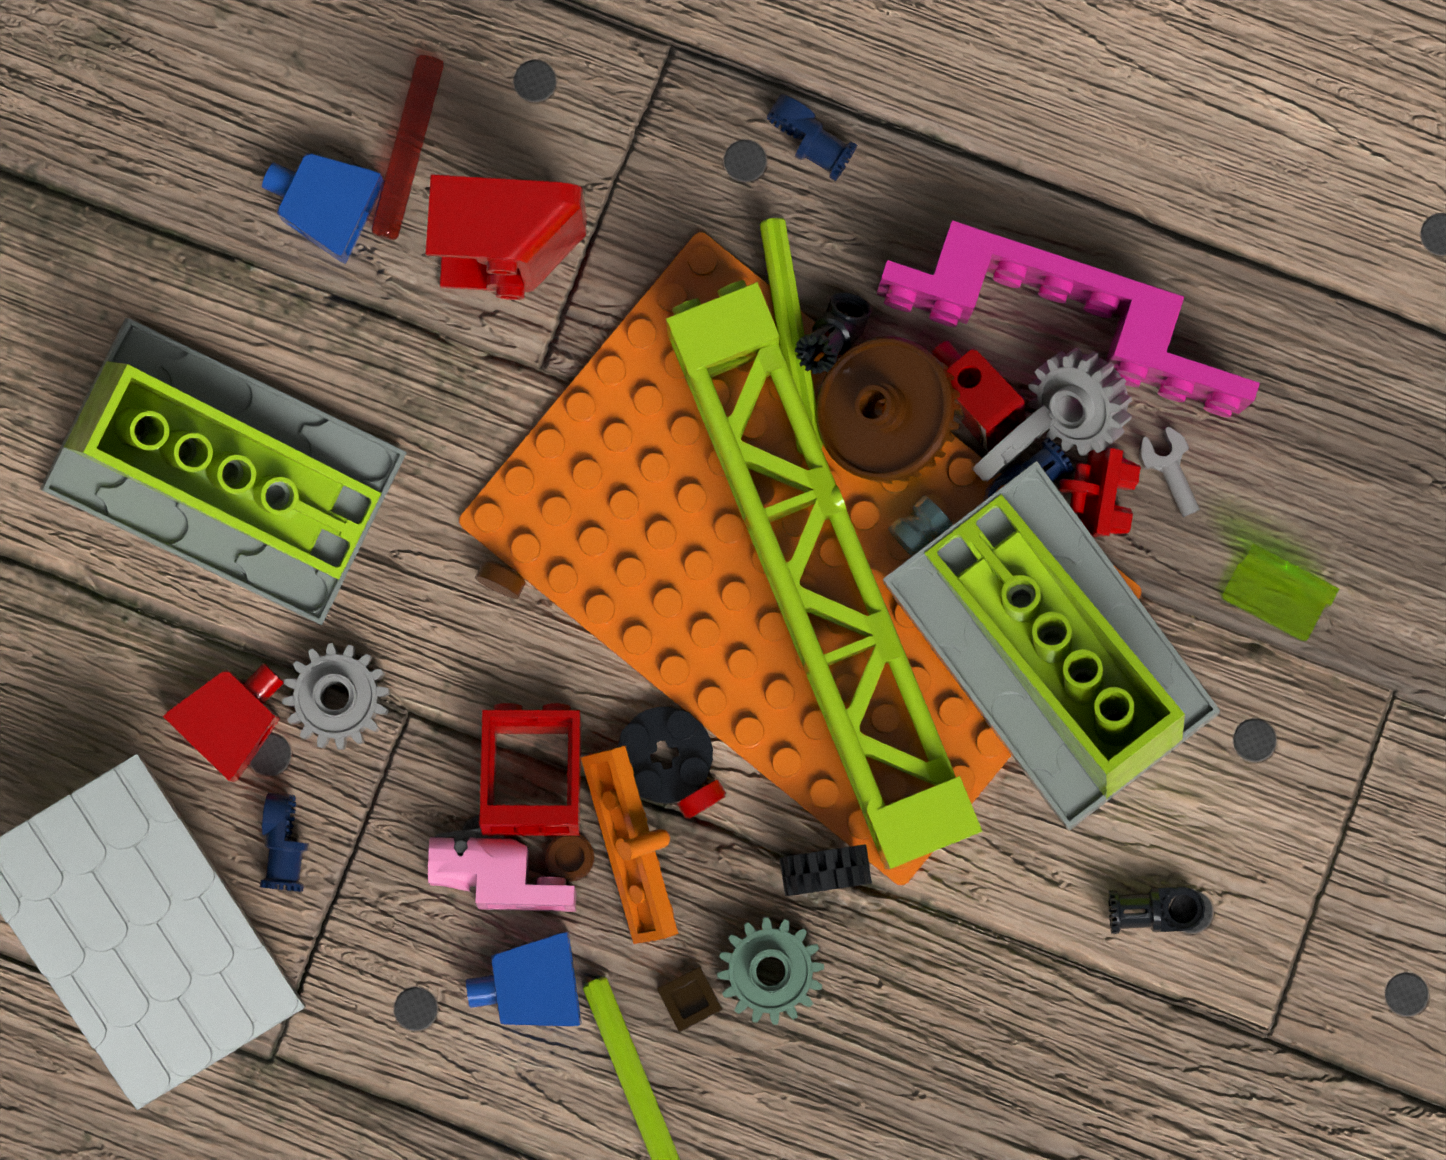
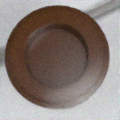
[475,561,526,599]
[546,835,595,882]

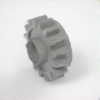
[1028,348,1132,455]
[282,643,390,750]

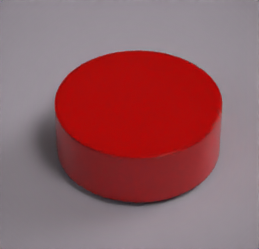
[677,779,727,819]

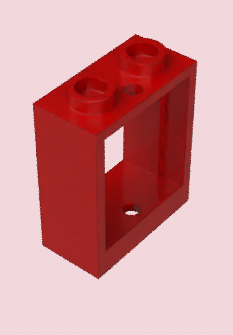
[479,703,581,836]

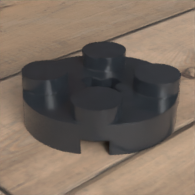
[617,706,713,804]

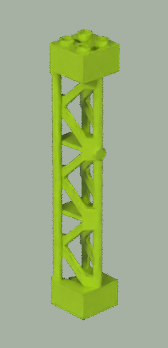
[666,280,983,869]

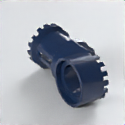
[766,94,858,181]
[983,438,1075,501]
[259,792,309,892]

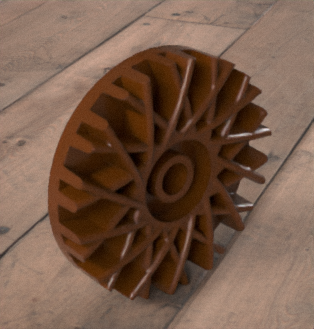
[816,336,961,484]

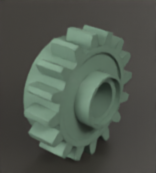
[717,917,824,1025]

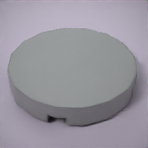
[973,405,1055,482]

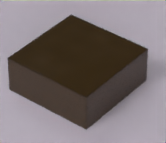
[657,966,723,1033]

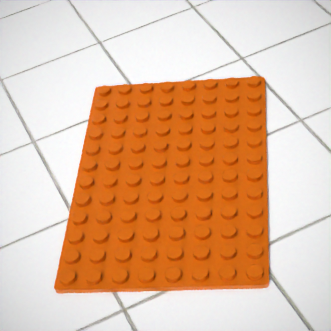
[459,232,1142,885]

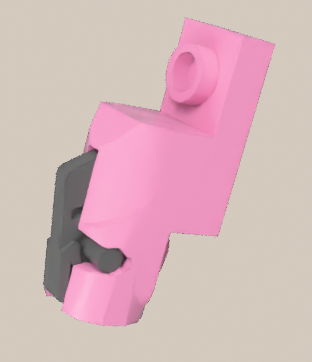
[428,828,576,912]

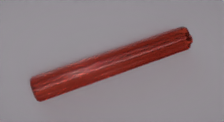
[371,55,444,240]

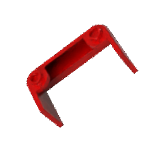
[425,175,587,300]

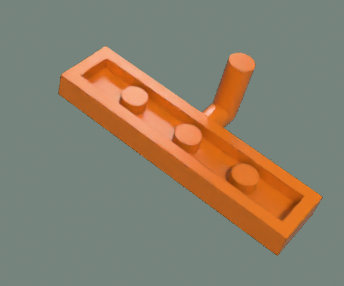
[580,746,679,944]

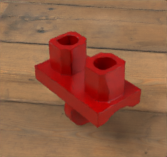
[1058,448,1141,537]

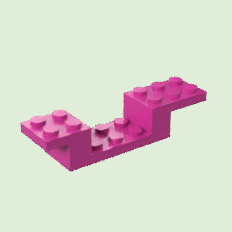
[876,221,1260,417]

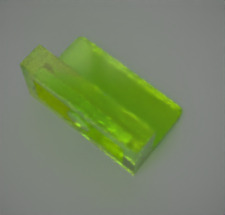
[1221,543,1339,642]

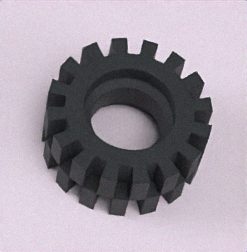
[779,844,872,896]

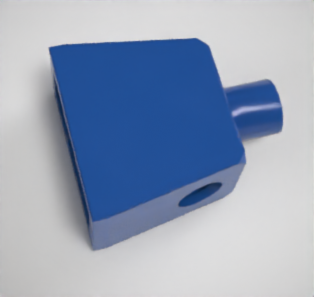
[262,153,385,264]
[466,932,582,1026]

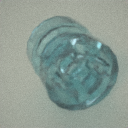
[888,495,953,557]

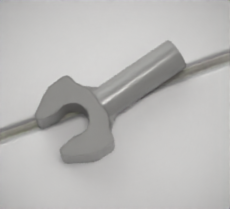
[1139,427,1200,517]

